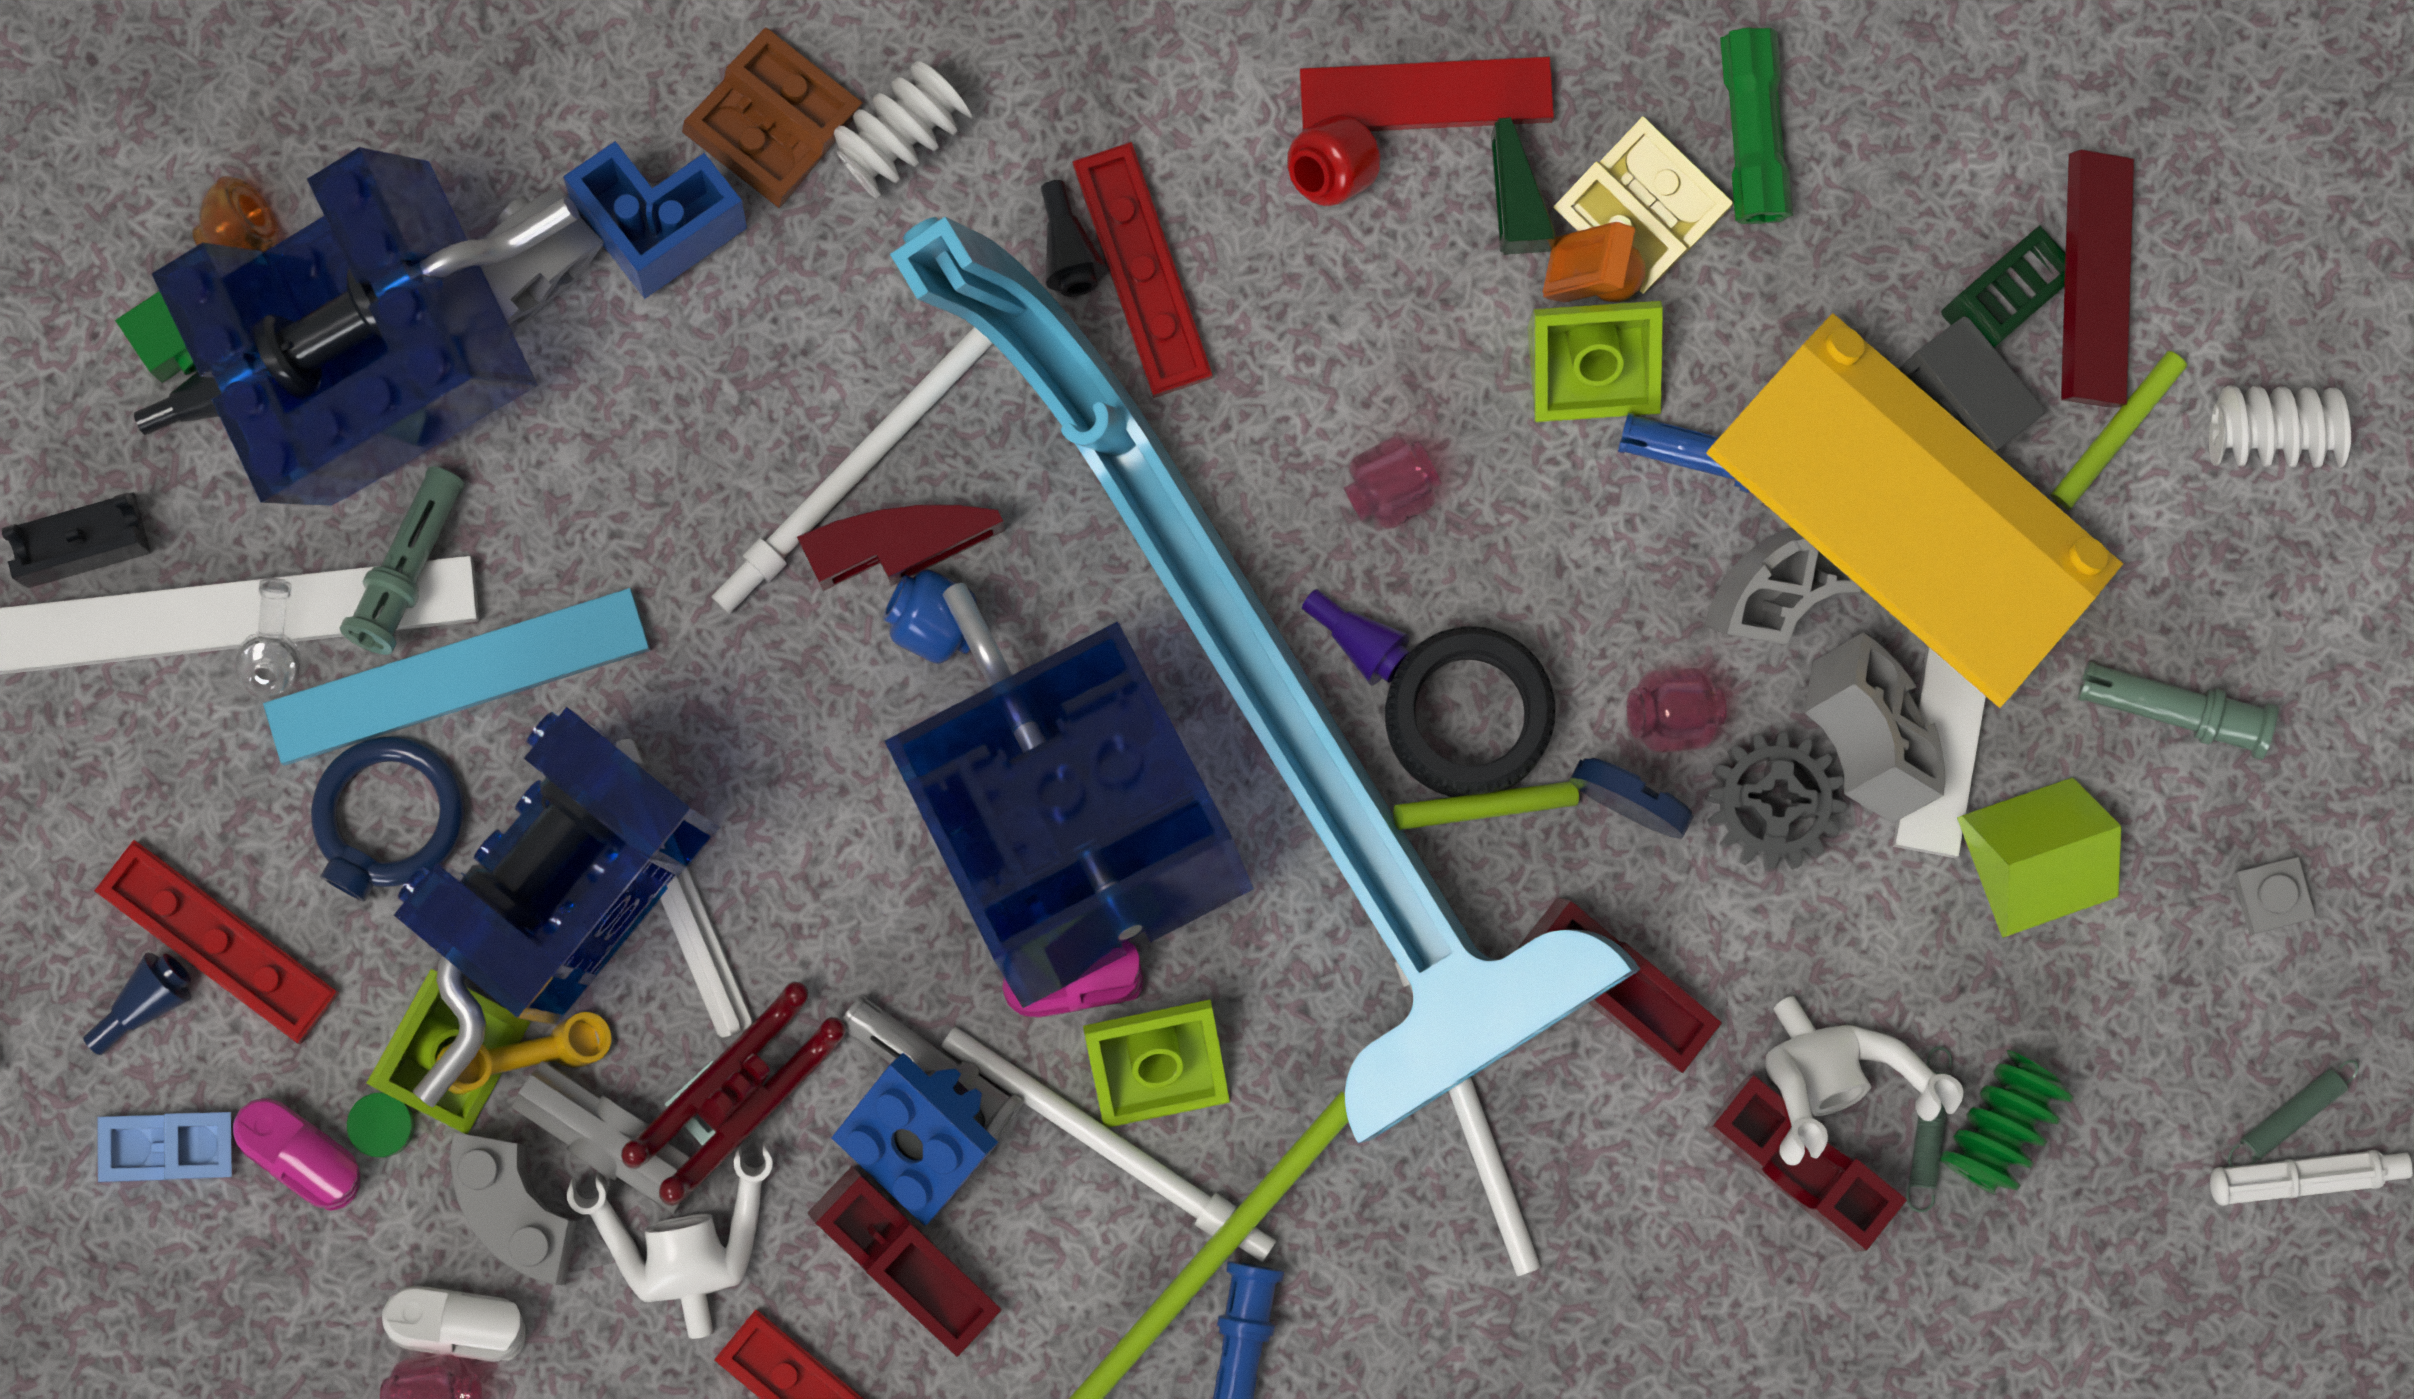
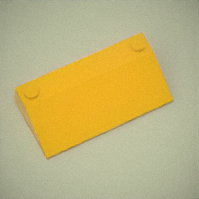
[1706,313,2123,708]

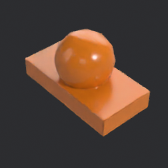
[1542,221,1645,303]

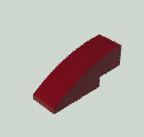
[797,505,1005,591]
[1518,897,1722,1073]
[807,1166,1002,1357]

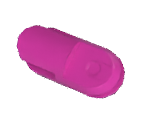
[1002,940,1143,1018]
[233,1098,360,1211]

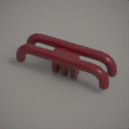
[621,982,846,1206]

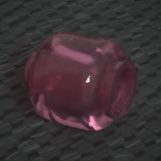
[1343,436,1442,530]
[1627,668,1727,752]
[380,1354,483,1399]

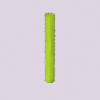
[2050,351,2187,510]
[1393,781,1579,830]

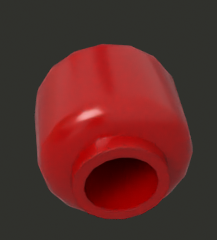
[1287,115,1381,207]

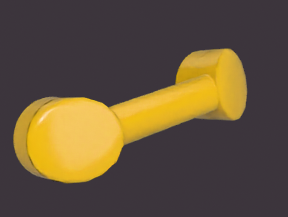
[436,1012,611,1095]

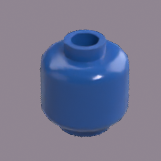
[883,569,977,664]

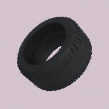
[1385,626,1556,797]

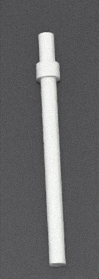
[711,327,993,614]
[1395,962,1541,1276]
[941,1026,1276,1262]

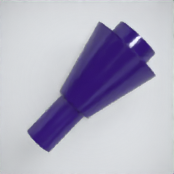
[1302,589,1410,686]

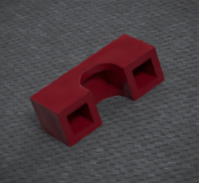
[1704,1075,1907,1252]

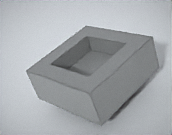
[2233,856,2316,935]

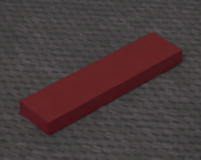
[2061,149,2134,408]

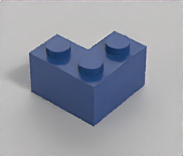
[563,141,747,299]

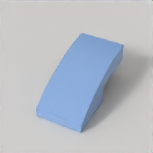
[97,1112,232,1183]

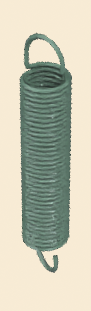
[1906,1047,1952,1213]
[2228,1060,2359,1167]

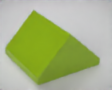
[1527,301,1663,422]
[1957,777,2121,938]
[366,968,531,1135]
[1083,999,1230,1128]

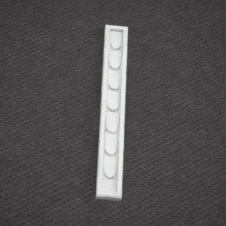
[0,556,479,675]

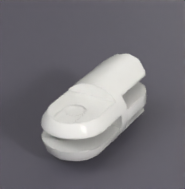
[382,1286,526,1362]

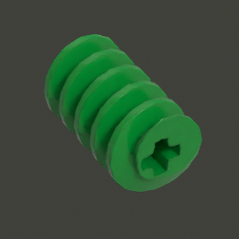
[1939,1050,2074,1195]

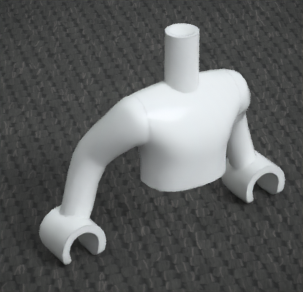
[1765,996,1964,1165]
[567,1142,773,1339]

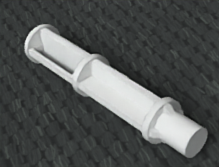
[2210,1150,2412,1206]

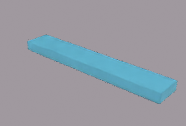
[263,588,651,766]

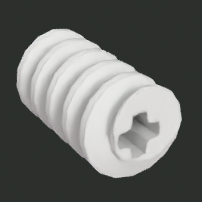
[834,61,972,200]
[2209,385,2351,469]

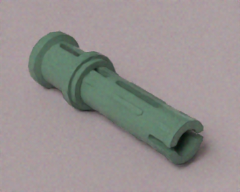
[339,466,465,655]
[2077,661,2279,760]

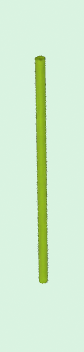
[1069,1091,1349,1399]

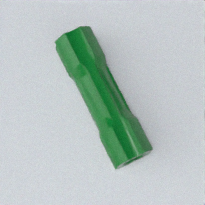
[1720,27,1793,224]

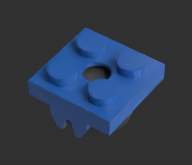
[831,1052,999,1226]

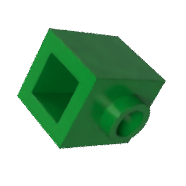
[115,278,225,383]

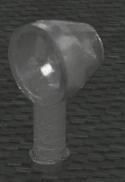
[235,578,301,699]

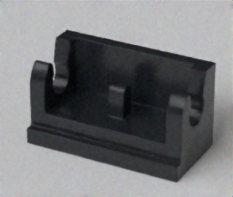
[1,492,151,588]

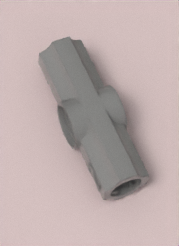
[511,1061,690,1214]

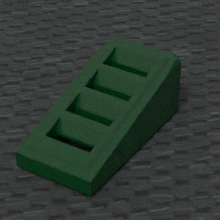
[1491,117,1556,255]
[1941,225,2065,348]

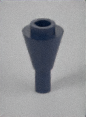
[83,952,191,1055]

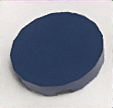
[1569,757,1694,839]

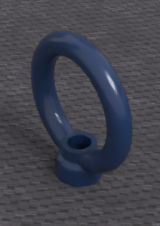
[311,737,465,902]

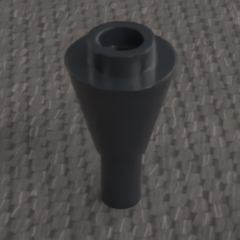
[1041,180,1107,297]
[134,354,253,435]

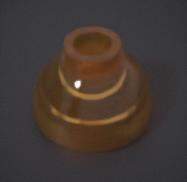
[192,176,279,260]

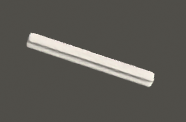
[600,739,753,1038]

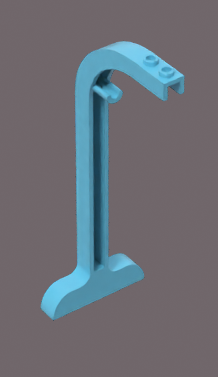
[890,217,1641,1144]

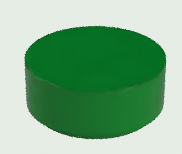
[347,1092,415,1158]

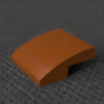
[682,27,863,208]

